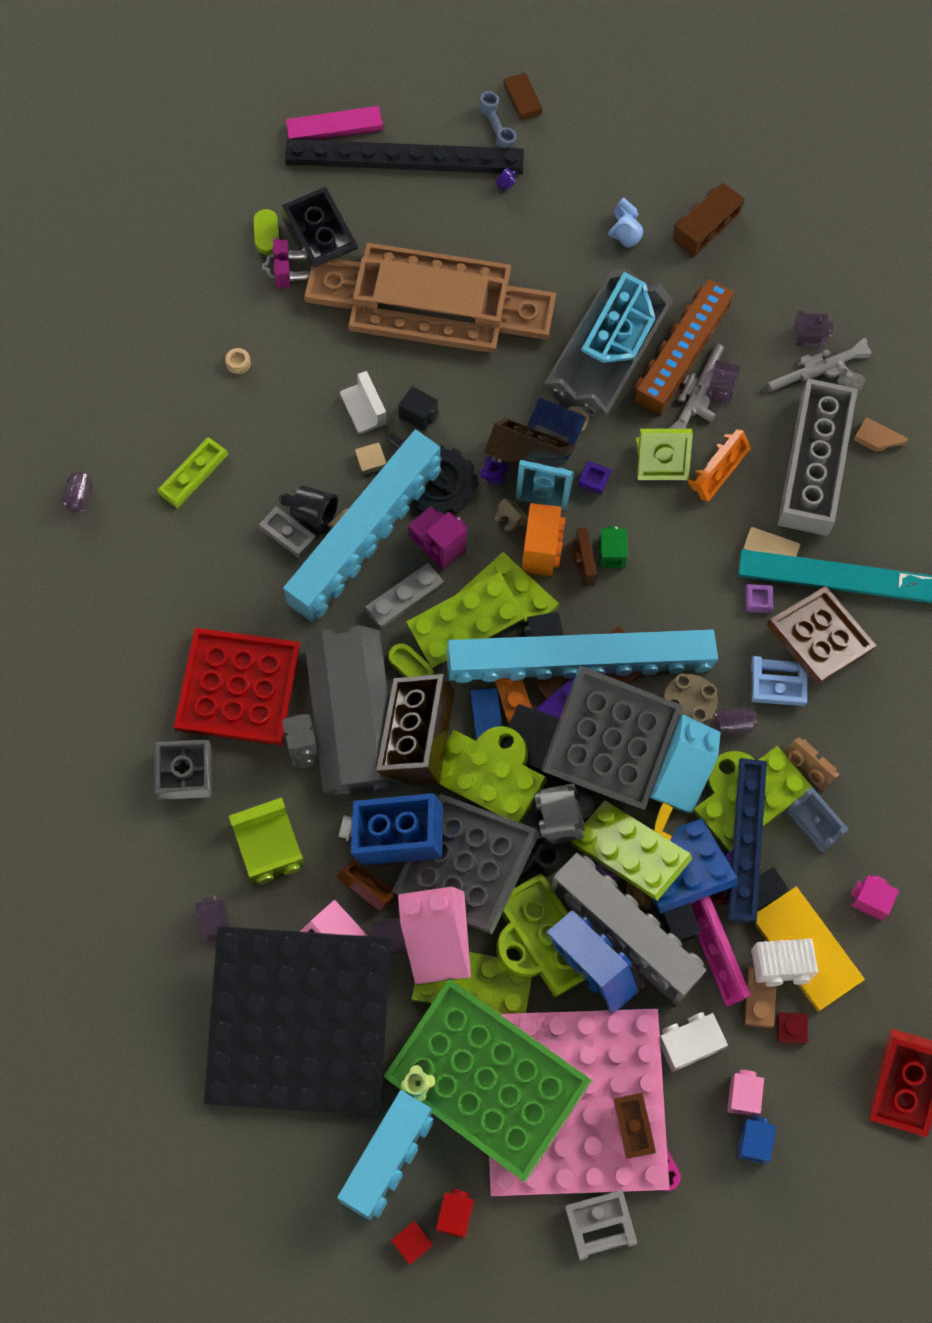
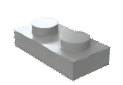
[259,506,316,559]

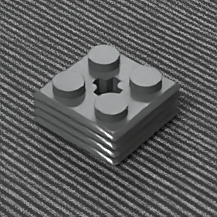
[154,740,212,800]

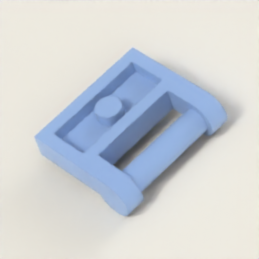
[751,656,807,706]

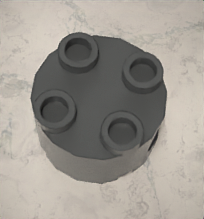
[535,783,585,844]

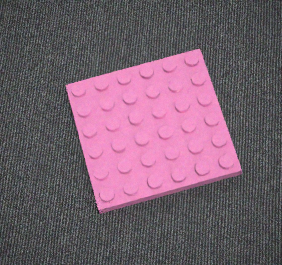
[489,1009,670,1196]

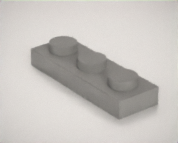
[365,563,444,630]

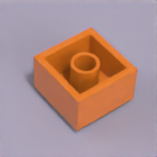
[522,503,566,576]

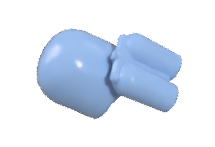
[608,197,643,248]

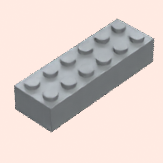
[777,378,858,536]
[551,853,706,1006]

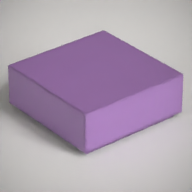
[745,584,773,613]

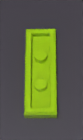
[157,437,228,509]

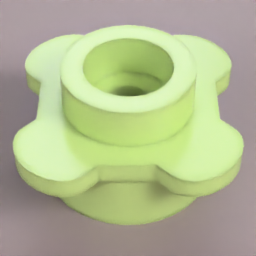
[401,1065,435,1102]

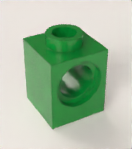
[599,526,628,568]

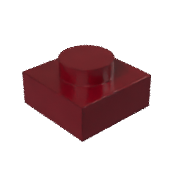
[777,1012,808,1045]

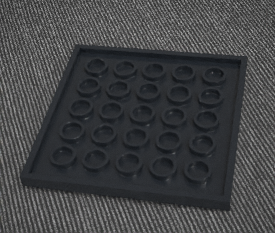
[204,926,392,1116]

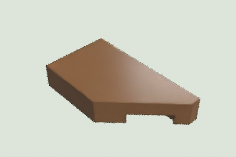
[854,417,908,452]

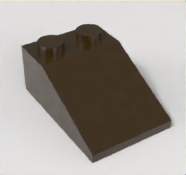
[484,418,576,463]

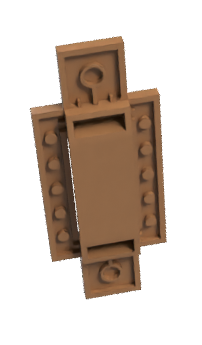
[304,243,556,354]

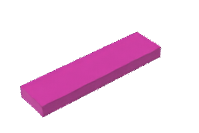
[286,106,383,140]
[690,896,751,1007]

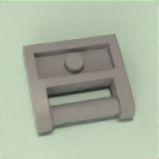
[564,1190,637,1261]

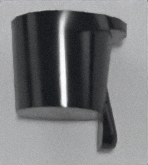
[279,485,338,532]

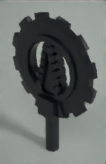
[386,433,478,515]

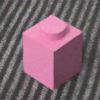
[727,1070,764,1117]

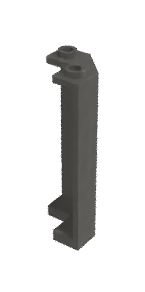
[544,269,673,416]
[304,626,401,798]

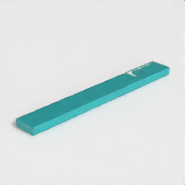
[738,549,932,603]

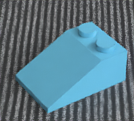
[516,460,574,511]
[650,714,721,814]

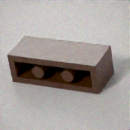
[673,182,745,257]

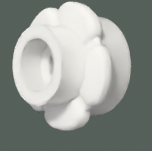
[338,815,353,842]

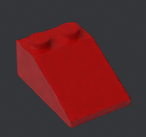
[869,1028,932,1137]

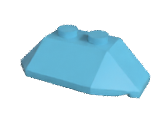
[581,272,655,363]

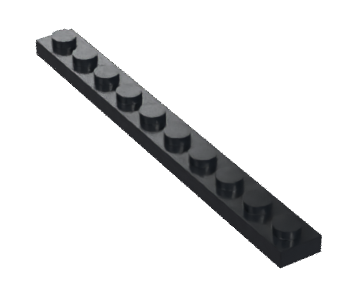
[285,139,524,174]

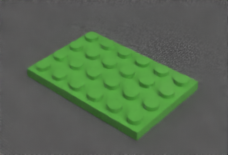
[383,979,593,1182]

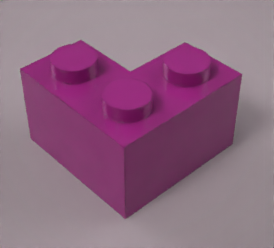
[408,506,467,571]

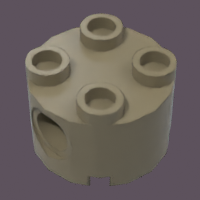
[663,673,718,726]

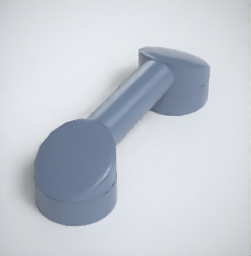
[479,91,516,148]

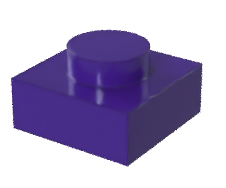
[578,461,612,495]

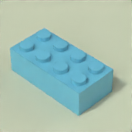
[337,1090,434,1221]

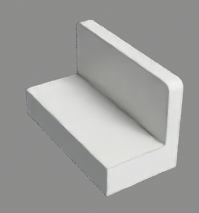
[340,371,387,434]

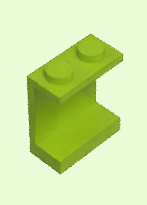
[229,797,305,885]

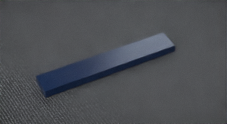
[727,758,767,924]

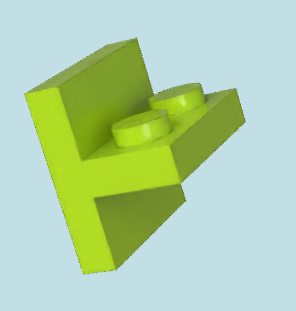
[635,429,693,480]

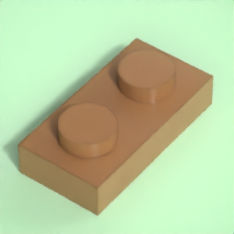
[744,966,776,1029]

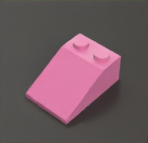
[398,887,471,984]

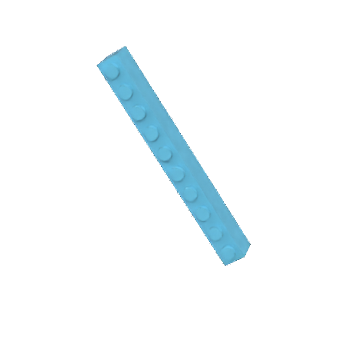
[446,630,718,683]

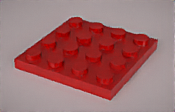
[174,628,301,746]

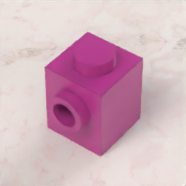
[851,875,899,921]

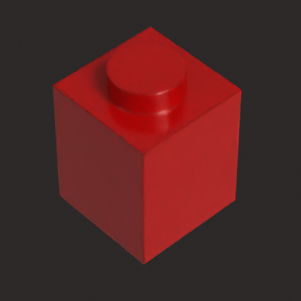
[436,1189,474,1239]

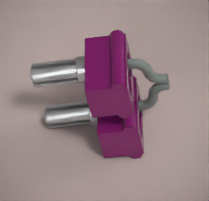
[262,238,310,289]

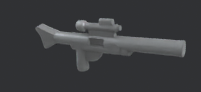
[766,338,872,392]
[669,343,724,429]

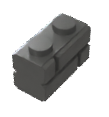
[282,714,319,768]

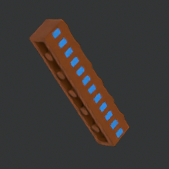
[634,279,735,416]

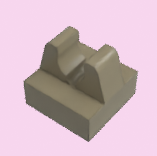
[495,499,528,532]

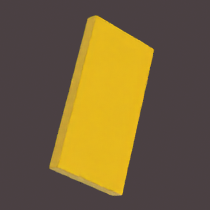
[754,886,865,1012]

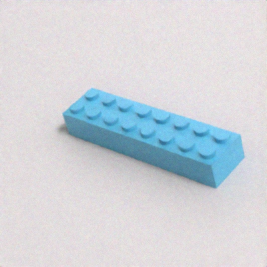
[283,429,441,622]

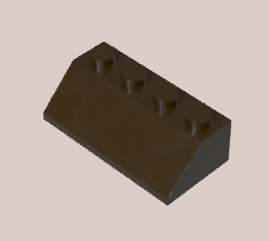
[376,674,455,786]

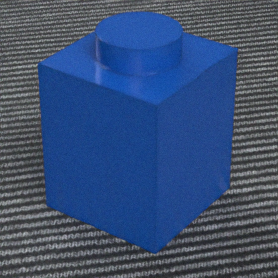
[737,1116,776,1165]

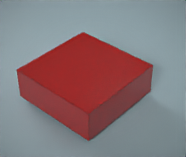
[391,1220,433,1265]

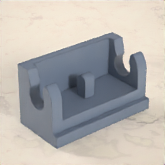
[785,787,849,854]

